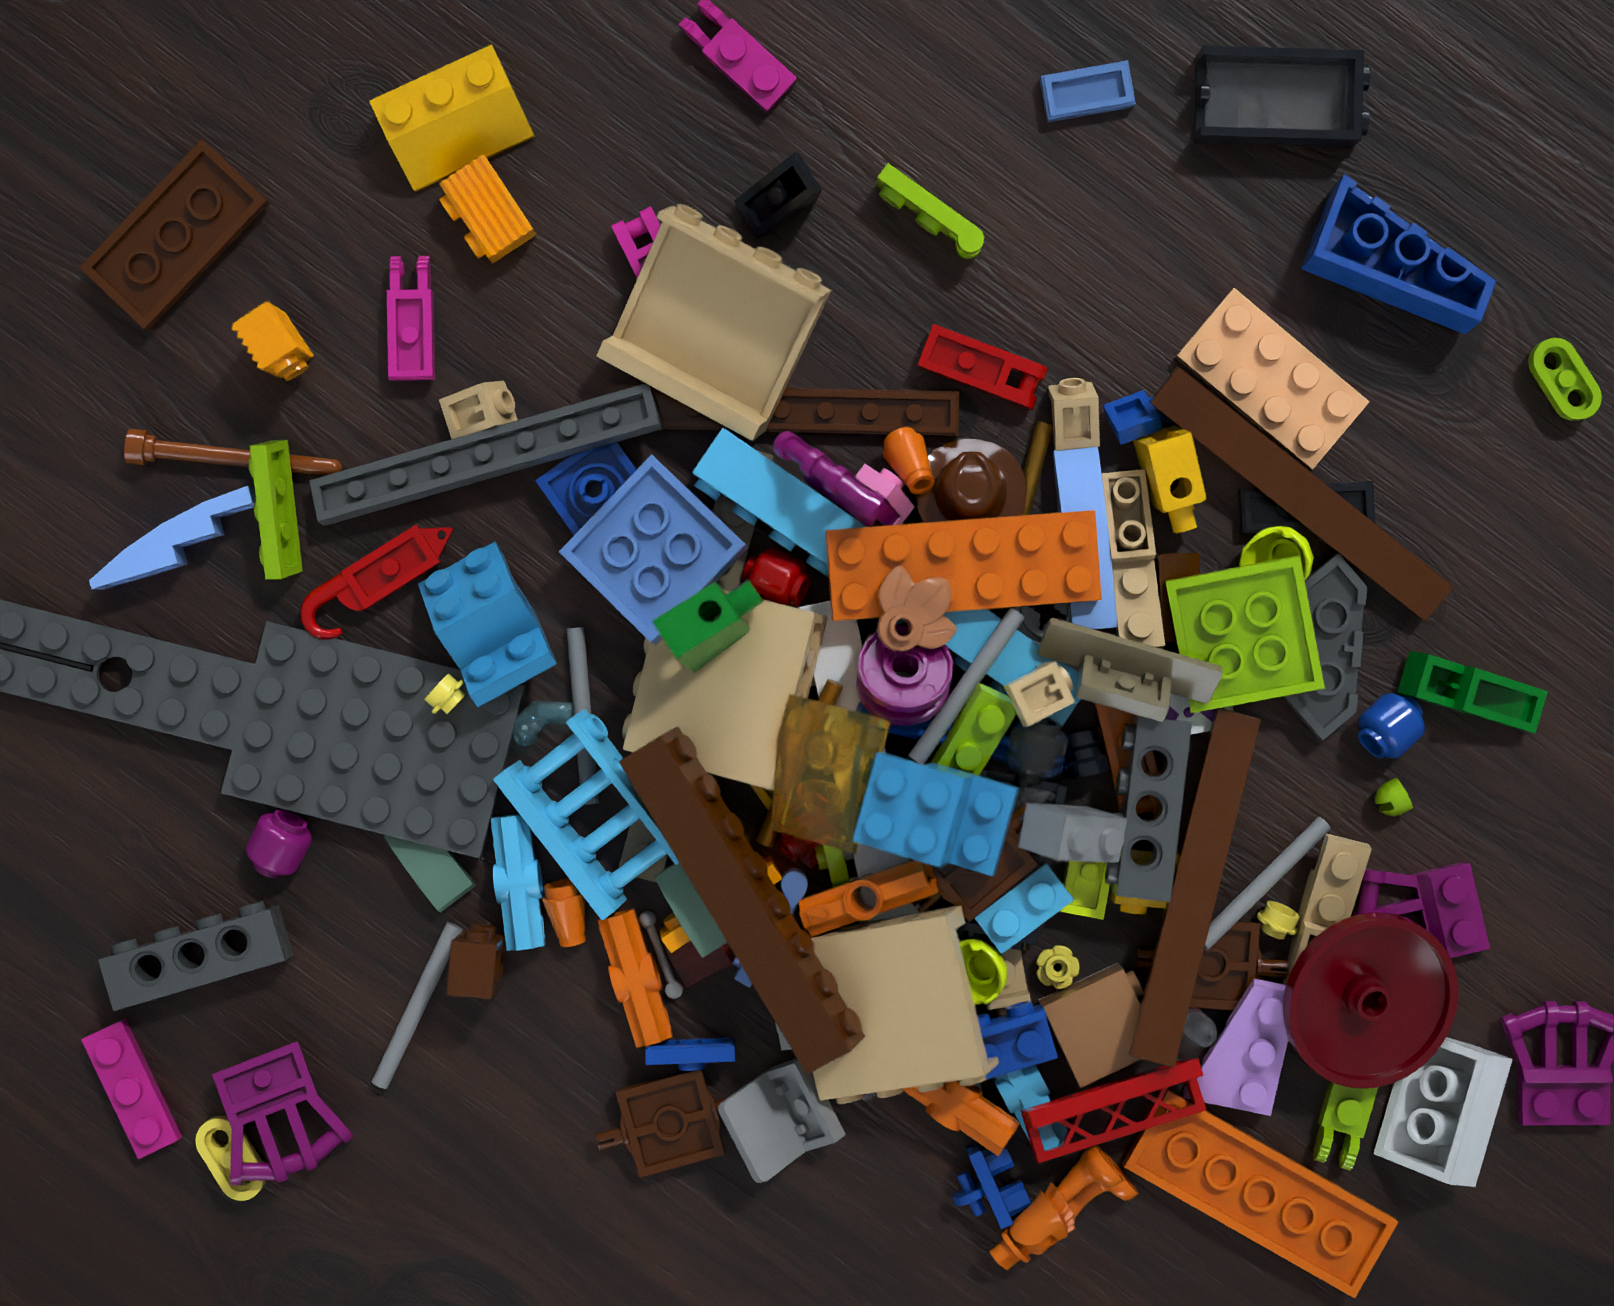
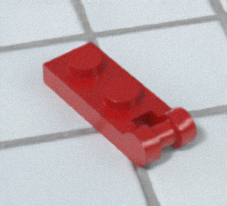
[917,324,1048,410]

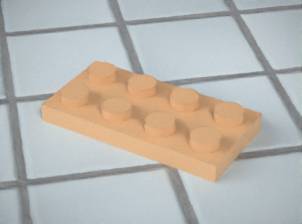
[1175,288,1370,471]

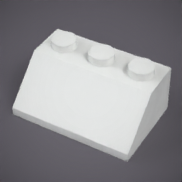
[1373,1037,1513,1187]

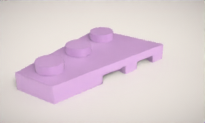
[1183,978,1289,1116]

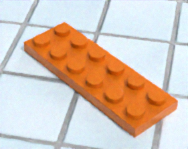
[825,510,1102,621]
[1122,1088,1399,1298]

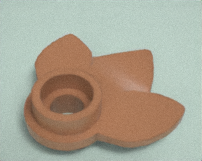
[877,566,957,652]

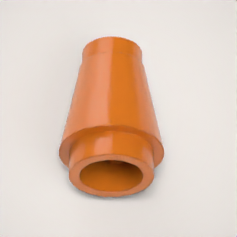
[883,427,935,494]
[542,878,586,947]

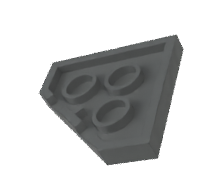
[1282,553,1367,741]

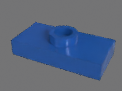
[645,1037,736,1071]

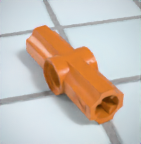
[798,859,938,937]
[597,908,673,1048]
[903,1080,1021,1156]

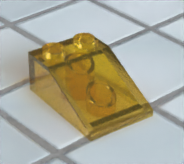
[771,694,891,853]

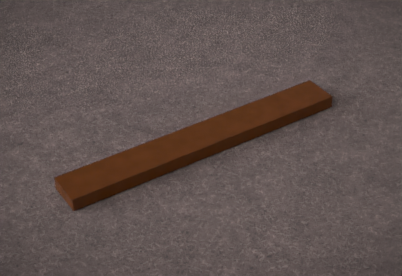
[1149,367,1454,622]
[605,383,959,437]
[1128,708,1261,1068]

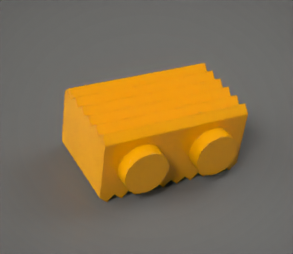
[439,154,537,264]
[232,301,314,381]

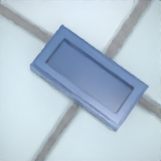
[1039,60,1136,123]

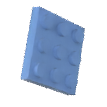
[559,454,749,645]

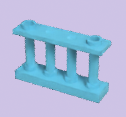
[493,709,679,920]

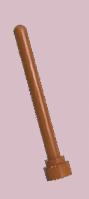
[124,428,342,476]

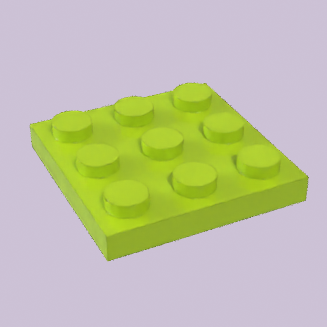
[1165,555,1325,713]

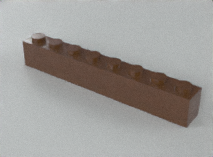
[619,726,865,1075]

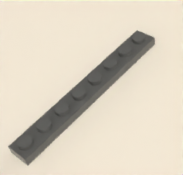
[309,383,662,526]

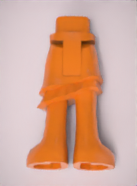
[989,1145,1139,1270]

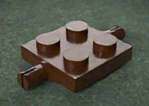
[912,801,1039,922]
[1135,918,1289,1010]
[595,1069,728,1178]

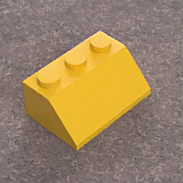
[369,44,535,192]

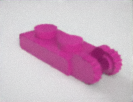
[678,0,797,114]
[387,256,435,381]

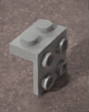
[718,1058,846,1183]

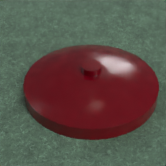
[1283,912,1458,1089]

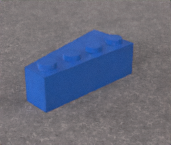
[1301,174,1496,334]

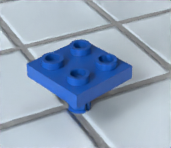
[535,442,637,535]

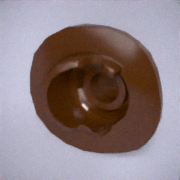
[914,438,1027,523]

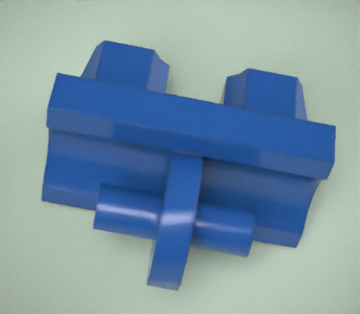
[952,1142,1031,1229]

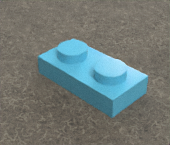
[975,863,1074,954]

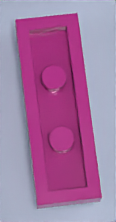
[81,1018,182,1159]

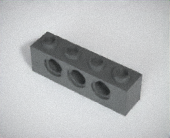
[1105,715,1192,902]
[98,901,294,1011]

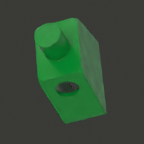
[652,580,764,673]

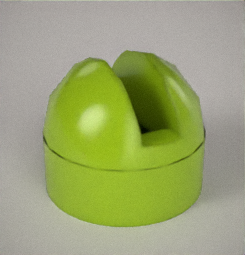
[1375,777,1413,817]

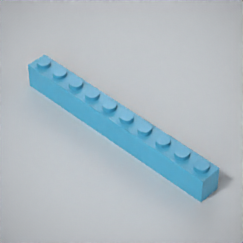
[692,428,1081,727]

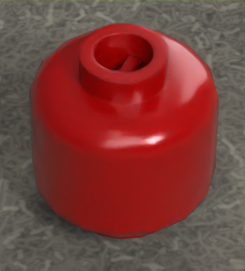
[742,547,812,608]

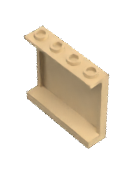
[597,205,832,441]
[622,590,828,790]
[807,905,999,1104]

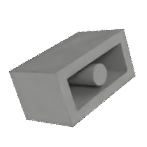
[1018,803,1127,863]

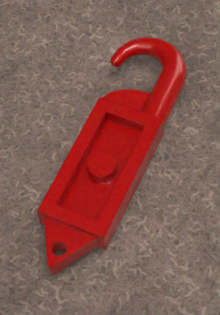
[300,525,454,640]

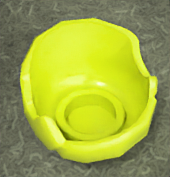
[1239,526,1314,580]
[959,939,1008,1005]

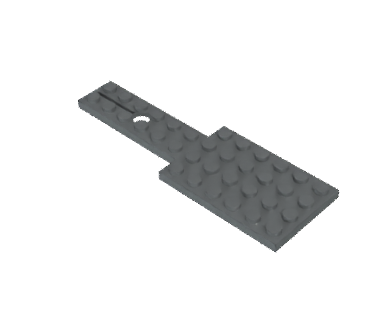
[0,600,526,859]

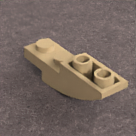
[1102,469,1165,649]
[1283,833,1372,985]

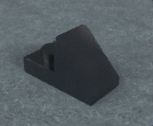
[734,152,822,238]

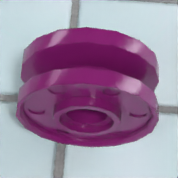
[856,623,953,726]

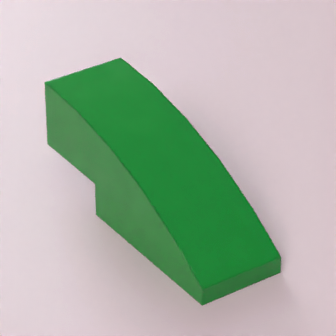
[1397,651,1548,734]

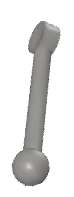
[639,911,683,999]

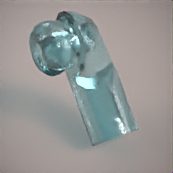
[513,701,573,746]

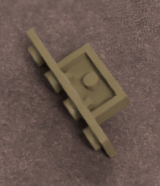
[1038,618,1222,722]

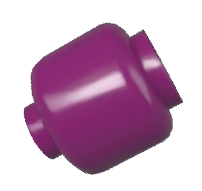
[245,809,312,878]

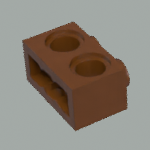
[447,924,506,999]

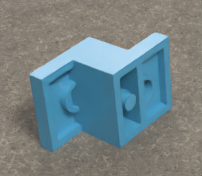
[418,542,557,707]
[852,752,1020,876]

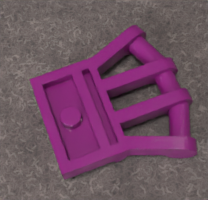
[773,431,899,527]
[1354,861,1490,958]
[1500,1001,1614,1125]
[212,1041,354,1186]

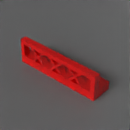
[1020,1058,1206,1163]

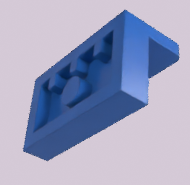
[977,1000,1058,1080]

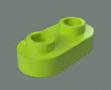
[1528,338,1602,421]

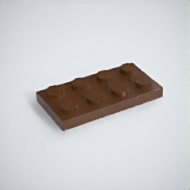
[79,139,270,331]

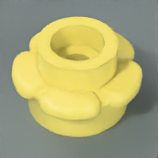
[424,673,465,714]
[1257,901,1300,939]
[1036,945,1080,989]

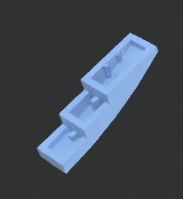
[1053,447,1117,629]
[89,486,256,590]

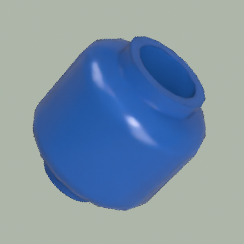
[1358,693,1425,759]

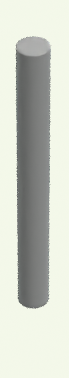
[908,607,1025,764]
[566,627,599,805]
[1204,817,1331,951]
[371,922,463,1089]

